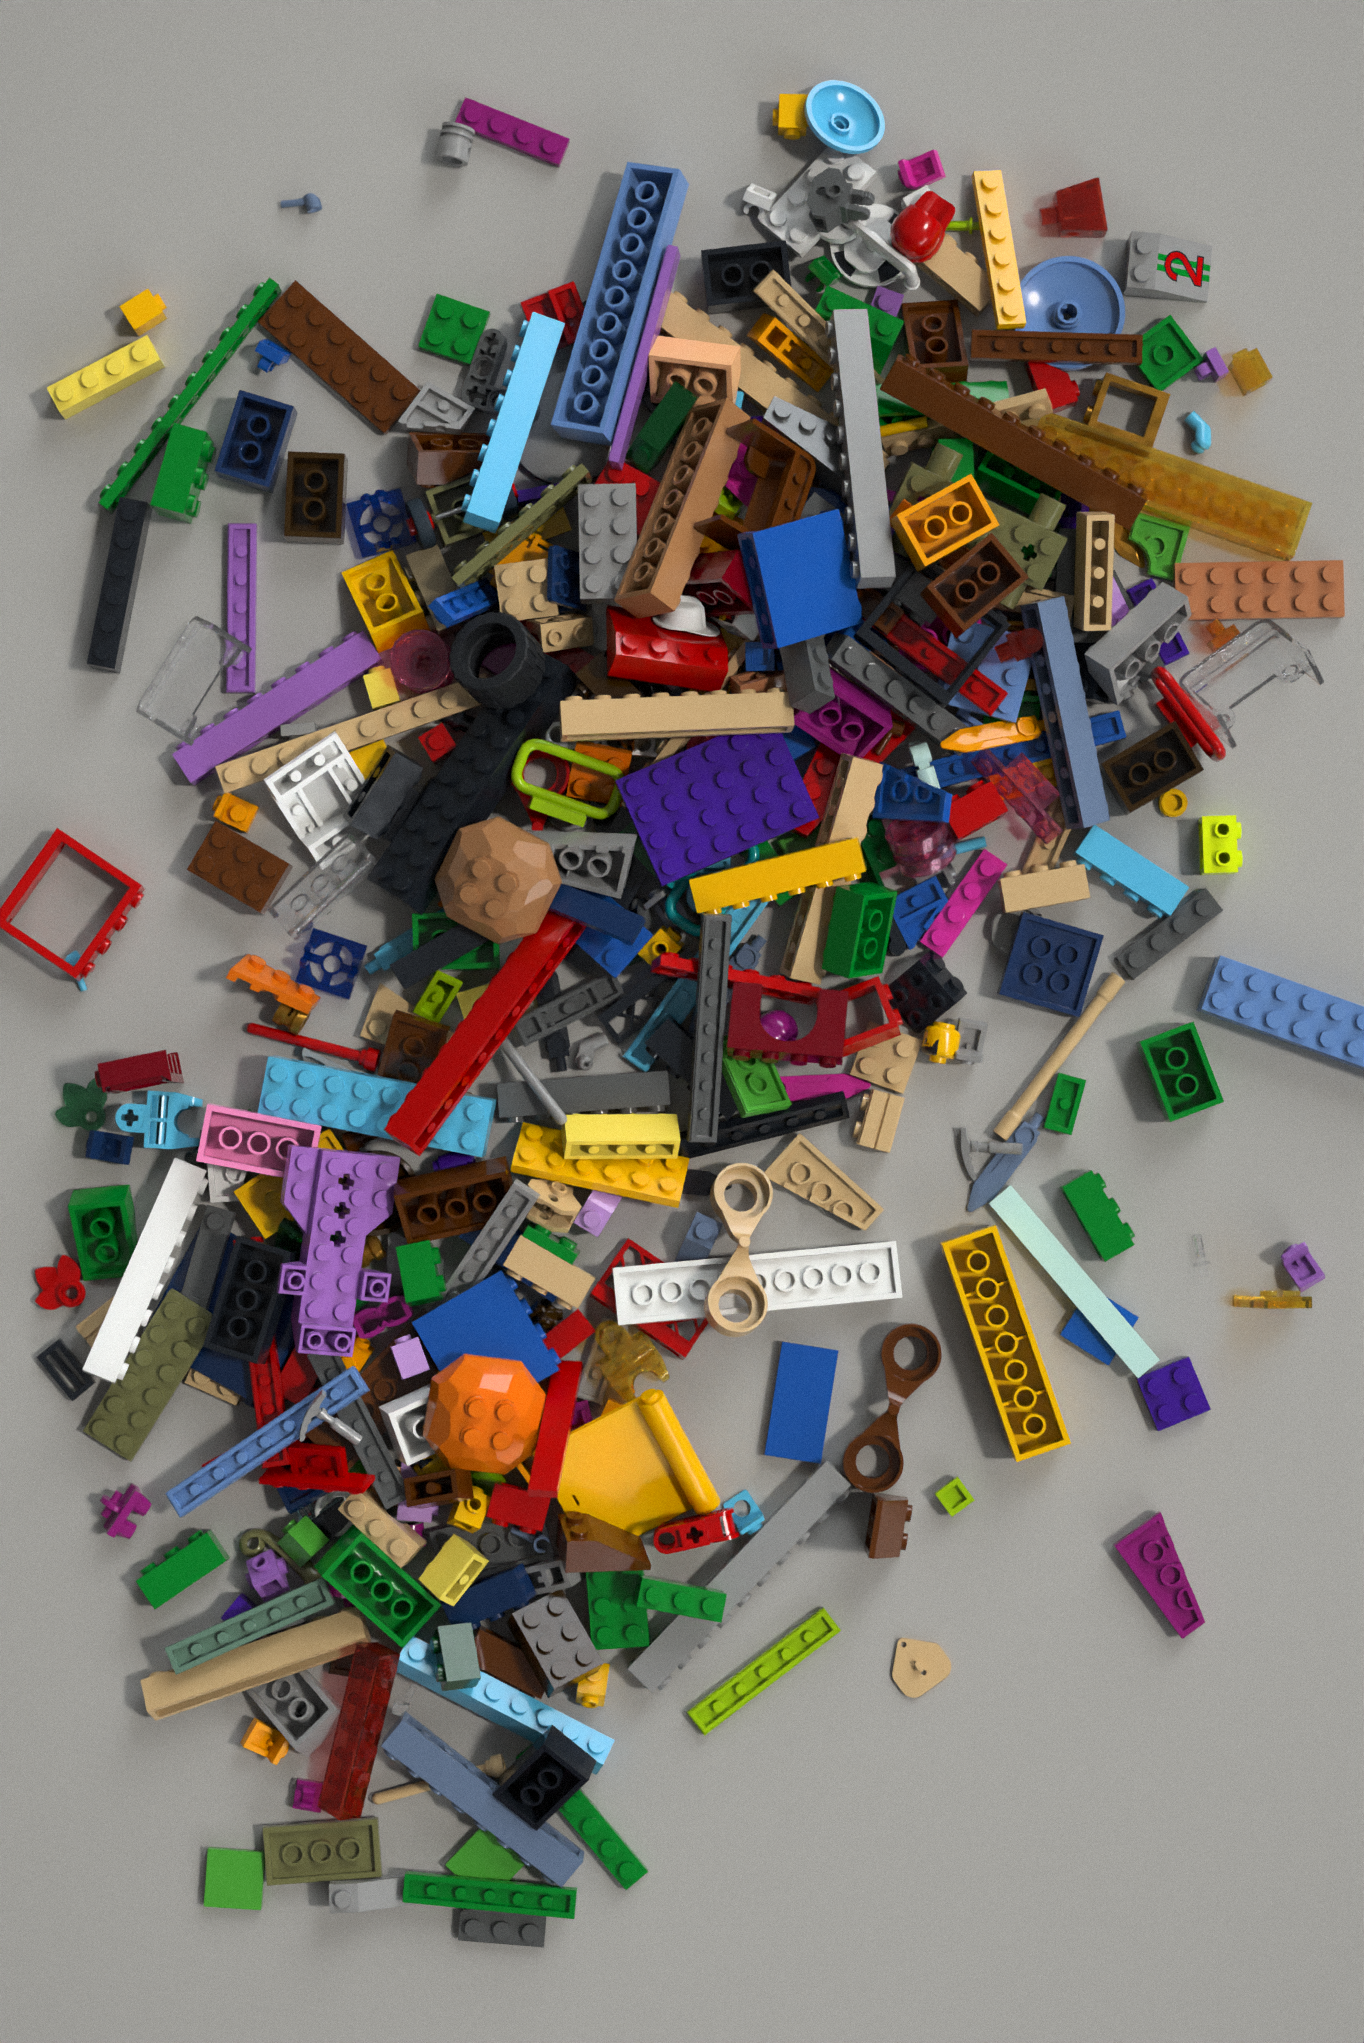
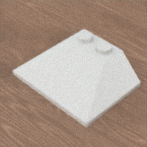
[264,731,369,869]

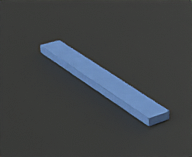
[165,1366,370,1518]

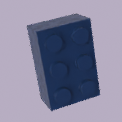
[214,390,298,494]

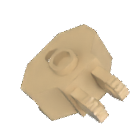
[526,1179,582,1233]

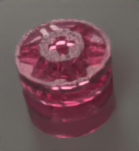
[390,629,454,695]

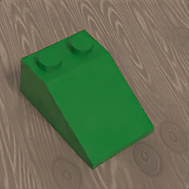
[68,1184,138,1281]

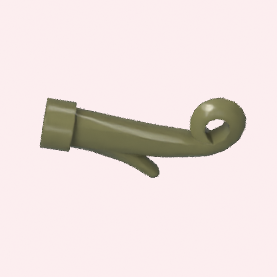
[239,1529,322,1585]

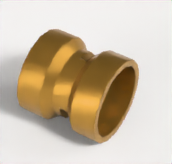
[272,1003,311,1036]
[361,1235,387,1268]

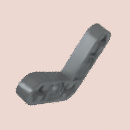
[461,328,540,423]

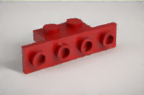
[258,1442,375,1495]

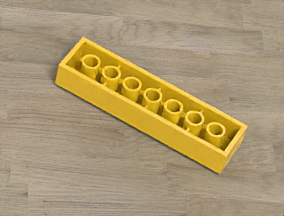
[939,1225,1071,1462]

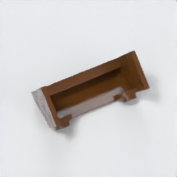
[693,418,816,551]

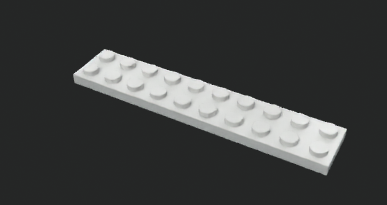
[612,1241,902,1326]

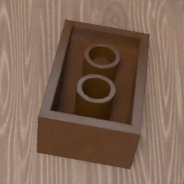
[901,300,969,383]
[407,432,491,488]
[864,1493,912,1559]
[556,1511,651,1573]

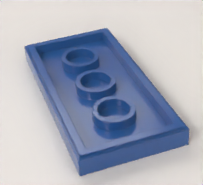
[764,1341,838,1464]

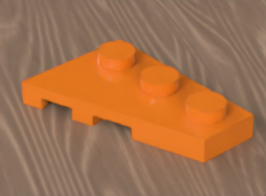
[226,954,321,1014]

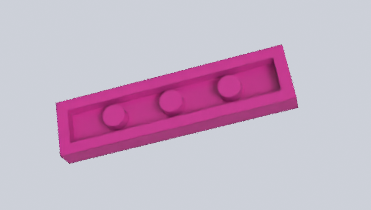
[919,849,1008,958]

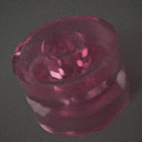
[885,820,957,878]

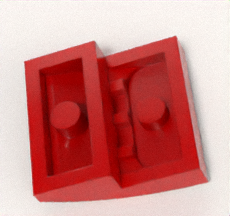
[520,281,584,351]

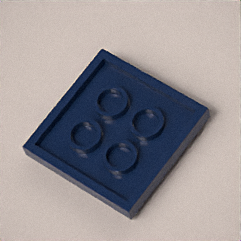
[997,911,1104,1017]

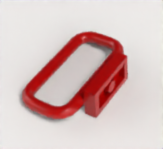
[1151,666,1226,762]

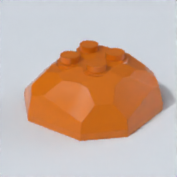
[422,1353,546,1475]

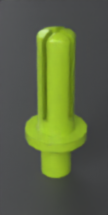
[945,217,980,234]

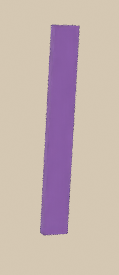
[608,245,681,471]

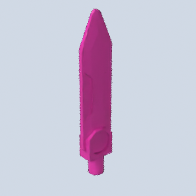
[780,1074,871,1101]

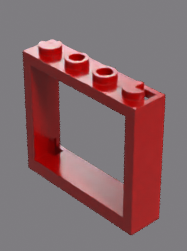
[0,828,145,982]

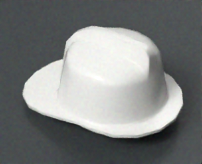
[653,595,720,637]

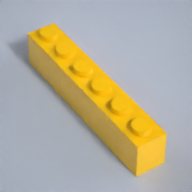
[689,836,866,914]

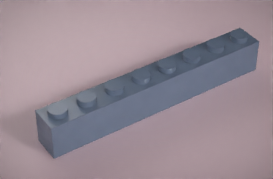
[1020,596,1110,829]
[381,1711,584,1888]

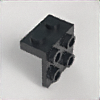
[888,950,967,1034]

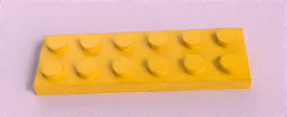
[510,1122,690,1208]

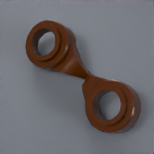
[842,1323,942,1493]

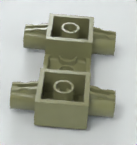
[888,443,1068,610]

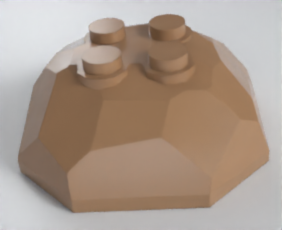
[435,816,562,944]

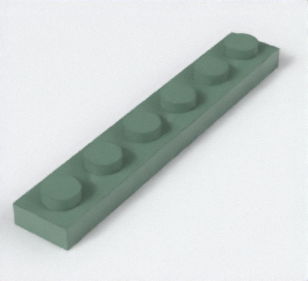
[164,1577,335,1675]

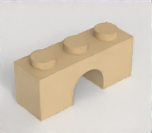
[338,1488,427,1568]

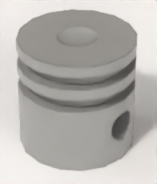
[435,122,475,166]

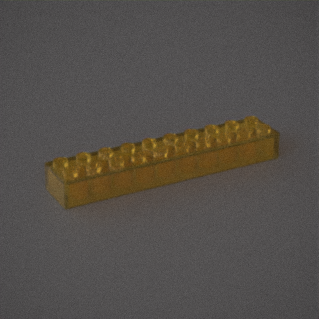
[1037,413,1312,561]

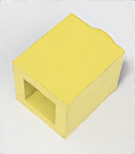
[363,666,401,711]

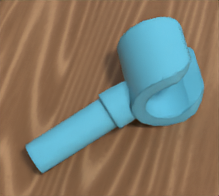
[65,951,87,992]

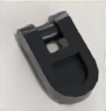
[888,917,906,957]

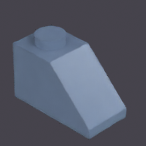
[674,1212,723,1262]

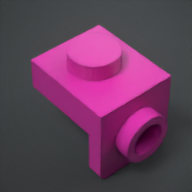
[898,149,946,190]

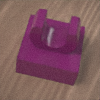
[571,1400,593,1431]
[292,1778,327,1813]

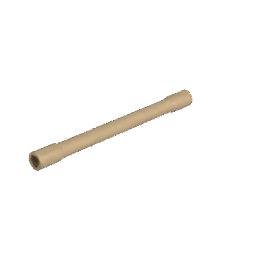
[993,972,1125,1141]

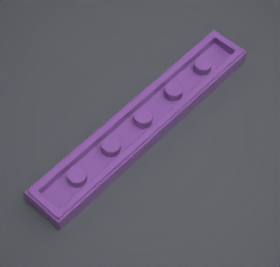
[226,523,257,694]

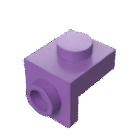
[1280,1242,1325,1293]

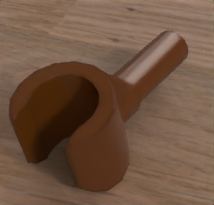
[874,719,905,756]

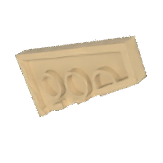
[360,983,454,1045]
[764,1133,884,1231]

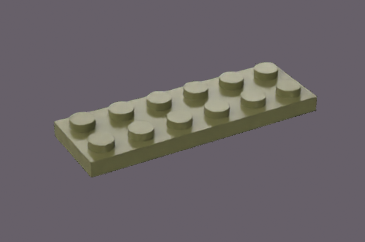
[451,463,592,588]
[83,1288,213,1462]

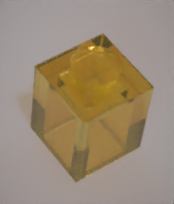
[1228,348,1273,396]

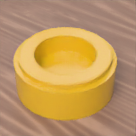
[1158,789,1188,818]

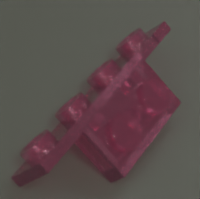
[971,749,1063,844]

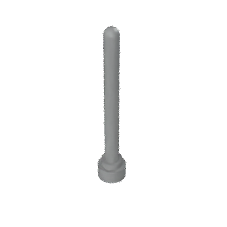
[500,1037,567,1125]

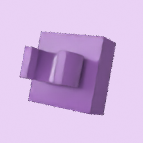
[1194,347,1229,383]

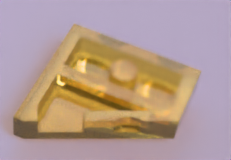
[1232,1290,1312,1309]

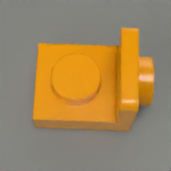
[212,793,259,833]

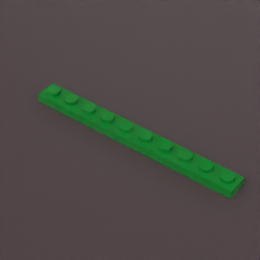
[98,277,282,514]

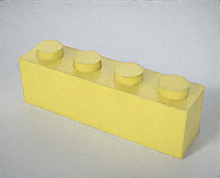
[47,335,165,420]
[561,1113,681,1159]

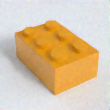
[890,474,999,572]

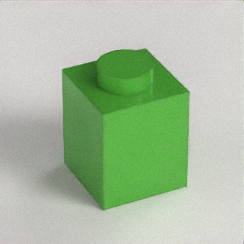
[277,1515,329,1568]

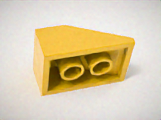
[341,550,430,653]

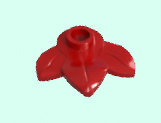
[35,1255,86,1310]

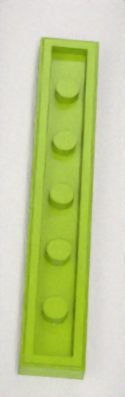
[687,1607,841,1736]

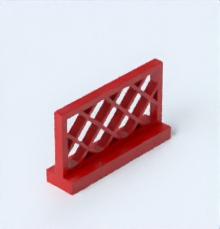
[589,1238,709,1360]

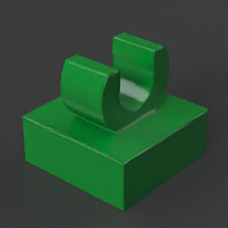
[805,255,843,293]

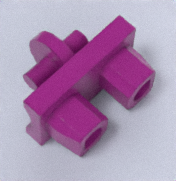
[100,1483,152,1539]

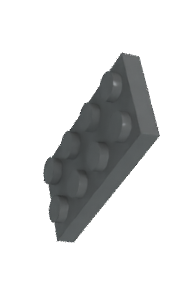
[429,1515,555,1579]

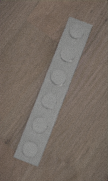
[428,1179,540,1312]

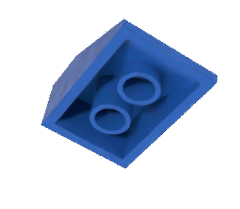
[575,889,654,978]

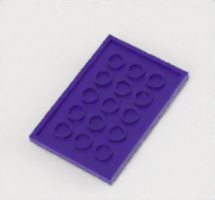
[615,733,819,887]

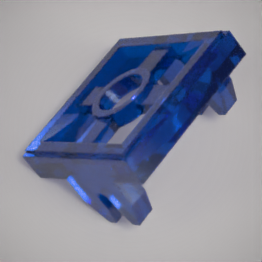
[346,488,417,559]
[295,928,368,1000]

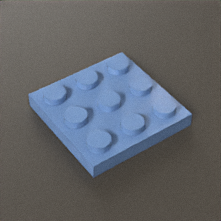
[937,623,1032,723]

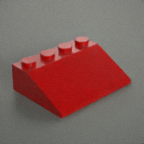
[606,605,728,691]

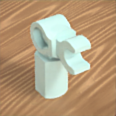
[908,740,940,788]

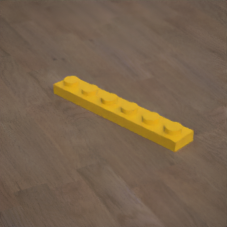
[971,170,1026,330]

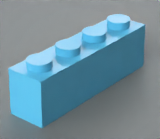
[1072,825,1189,918]

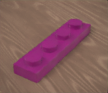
[455,97,570,167]

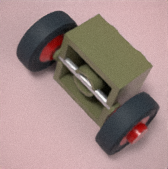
[405,475,519,550]

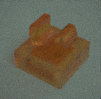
[1206,618,1240,653]

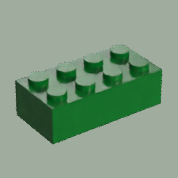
[314,1524,441,1648]

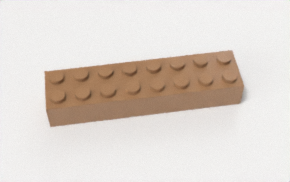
[614,398,750,619]

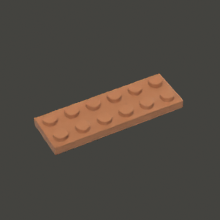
[1173,560,1345,621]

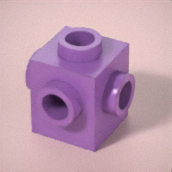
[245,1549,290,1602]

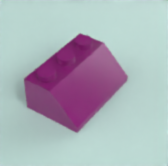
[793,667,893,758]

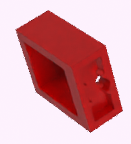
[815,976,903,1057]

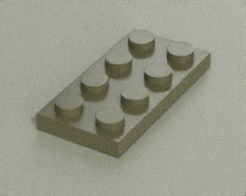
[263,1817,383,1886]

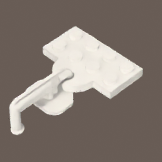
[759,147,920,291]

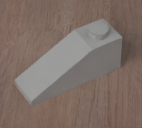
[494,1554,586,1595]
[329,1874,414,1914]

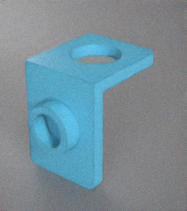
[723,1490,765,1535]

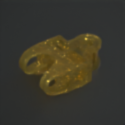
[595,1320,670,1403]

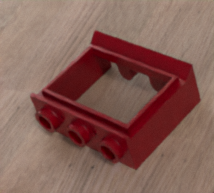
[95,1050,184,1094]

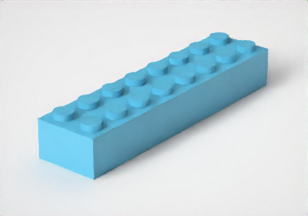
[258,1055,497,1157]

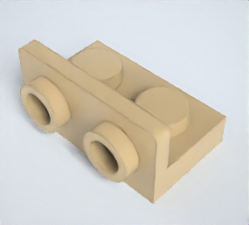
[526,612,594,652]

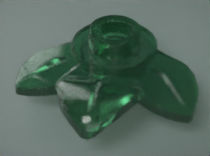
[55,1078,108,1131]

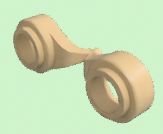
[704,1163,773,1337]

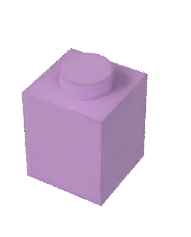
[390,1334,430,1380]

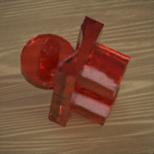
[994,628,1044,663]

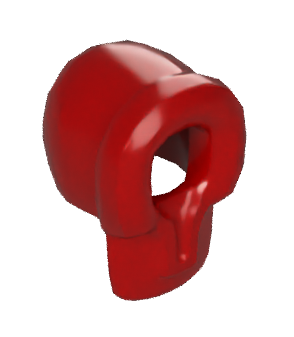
[890,191,956,263]

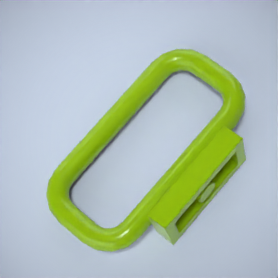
[511,738,625,827]

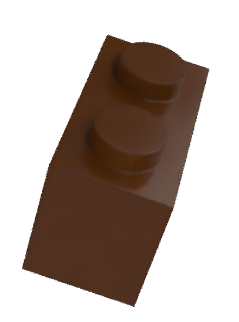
[404,1469,474,1509]

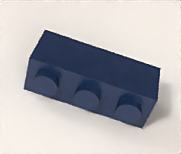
[440,1563,537,1630]

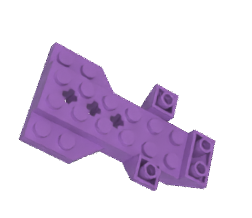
[277,1145,400,1357]

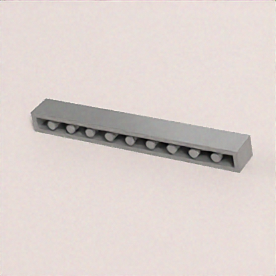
[825,309,896,589]
[627,1459,851,1692]

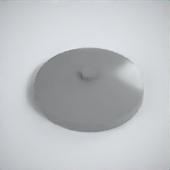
[520,372,611,484]

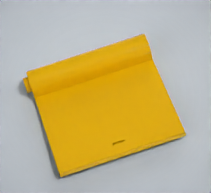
[532,1389,720,1536]

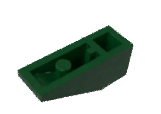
[625,381,699,474]

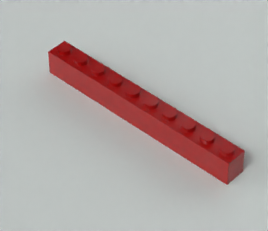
[384,910,587,1157]

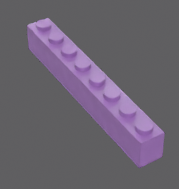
[172,631,384,786]

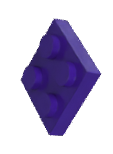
[1135,1356,1211,1431]

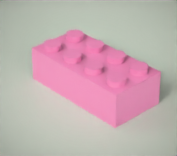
[196,1103,322,1178]

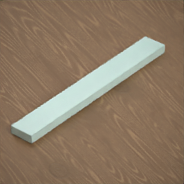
[989,1185,1160,1378]

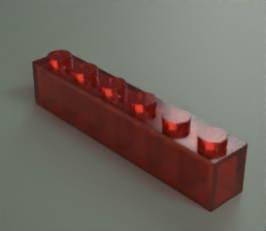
[317,1642,400,1820]

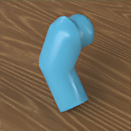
[1184,411,1211,454]

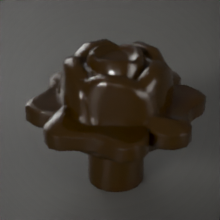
[529,1299,563,1329]

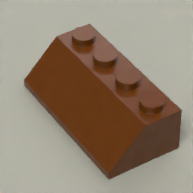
[393,1156,513,1244]

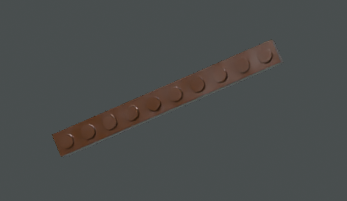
[880,354,1147,530]

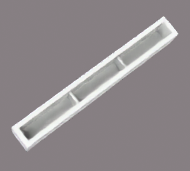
[82,1158,209,1385]

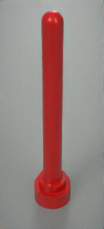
[246,1023,381,1072]

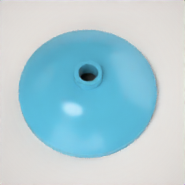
[804,80,885,154]

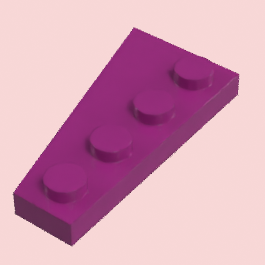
[1113,1511,1205,1639]

